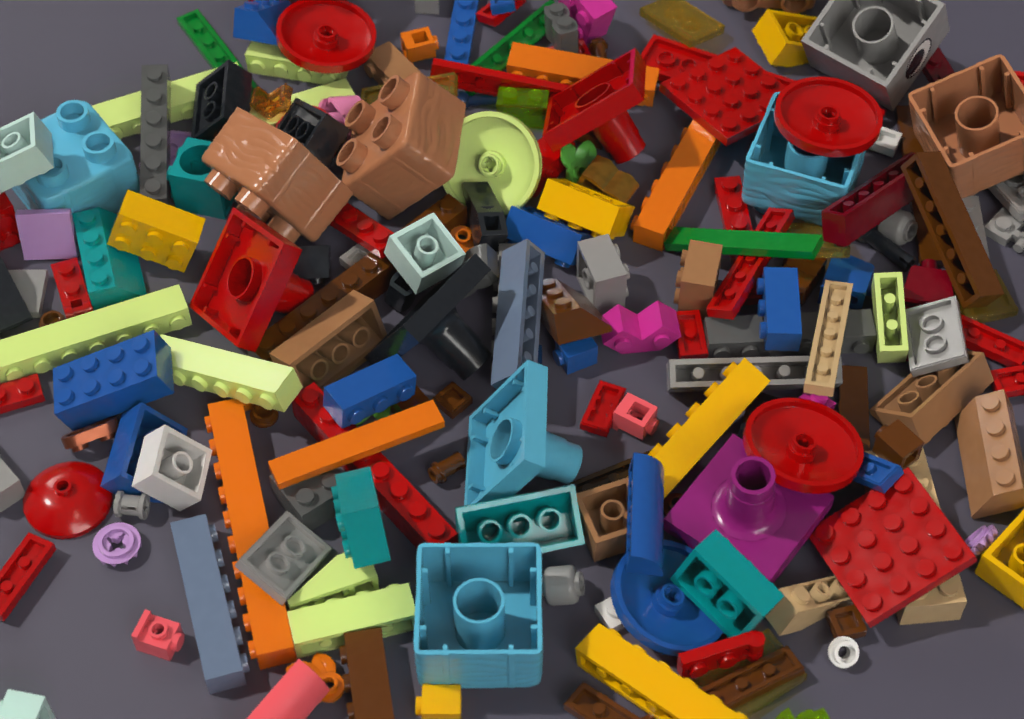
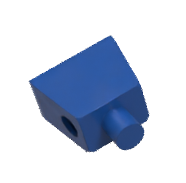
[817,249,875,310]

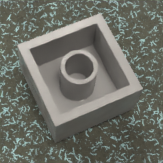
[576,234,630,315]

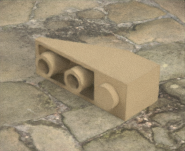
[766,576,853,636]

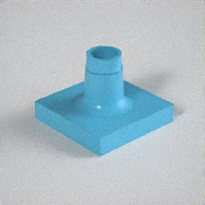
[464,359,583,505]

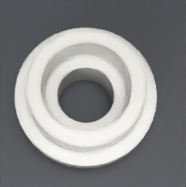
[828,636,859,668]

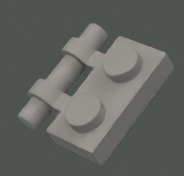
[984,207,1024,253]

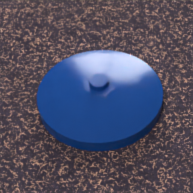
[610,540,723,656]

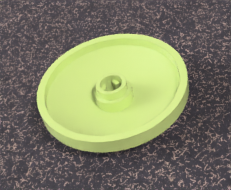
[443,111,542,216]

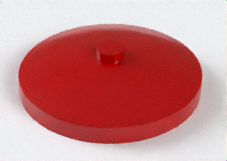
[276,0,377,74]
[774,76,883,157]
[743,398,864,494]

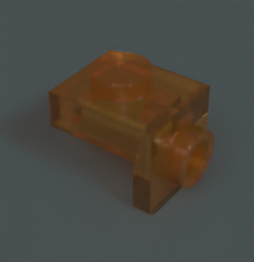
[250,83,293,120]

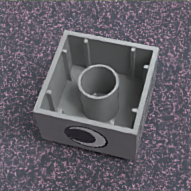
[801,0,950,111]

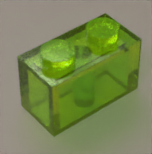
[496,86,549,129]

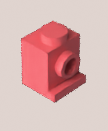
[612,392,659,440]
[131,609,185,661]

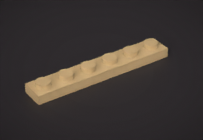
[803,280,853,397]

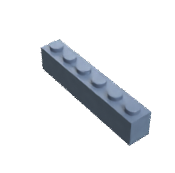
[491,239,545,389]
[170,514,250,694]

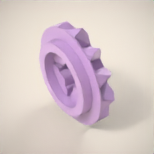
[92,522,142,568]
[964,525,998,556]

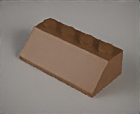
[269,290,387,392]
[869,350,994,445]
[954,389,1024,519]

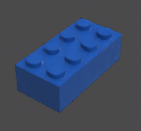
[53,330,174,431]

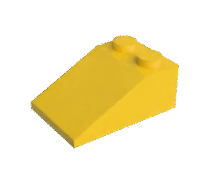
[752,9,817,68]

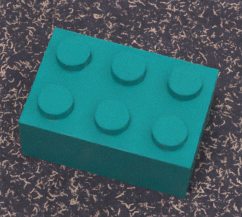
[331,466,391,569]
[670,529,784,638]

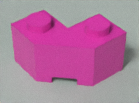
[601,300,681,354]

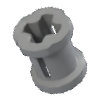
[113,491,150,520]

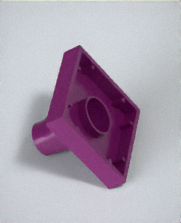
[663,434,834,584]

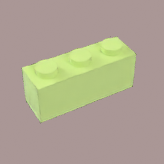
[871,272,909,363]

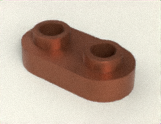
[61,417,119,452]

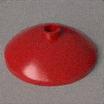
[23,461,113,539]

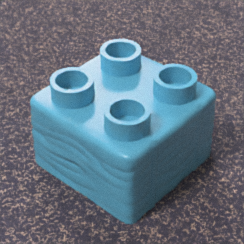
[741,92,866,229]
[12,100,140,233]
[414,542,543,688]

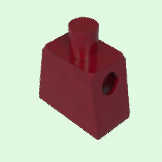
[904,259,954,309]

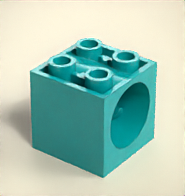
[167,137,238,220]

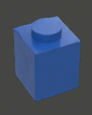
[553,337,598,375]

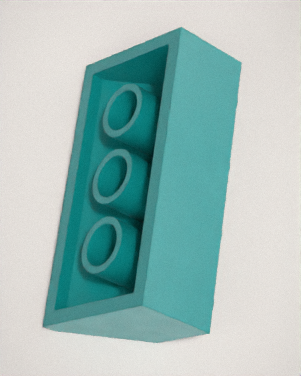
[72,207,147,310]
[455,484,585,553]

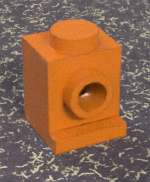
[400,26,439,64]

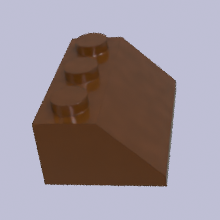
[540,278,612,345]

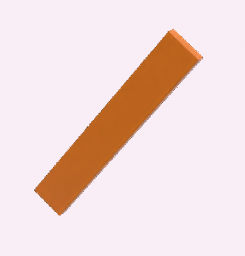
[268,400,445,490]

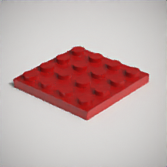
[659,47,786,146]
[809,467,977,628]

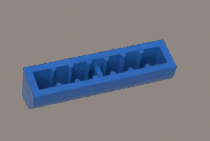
[625,453,664,577]

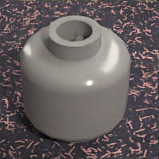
[877,209,918,245]
[542,565,585,606]

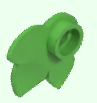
[561,140,597,183]

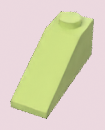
[287,553,379,611]

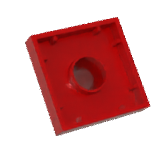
[542,47,646,164]
[189,207,314,353]

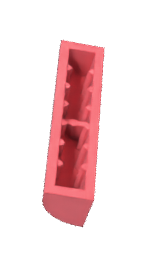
[247,659,330,719]

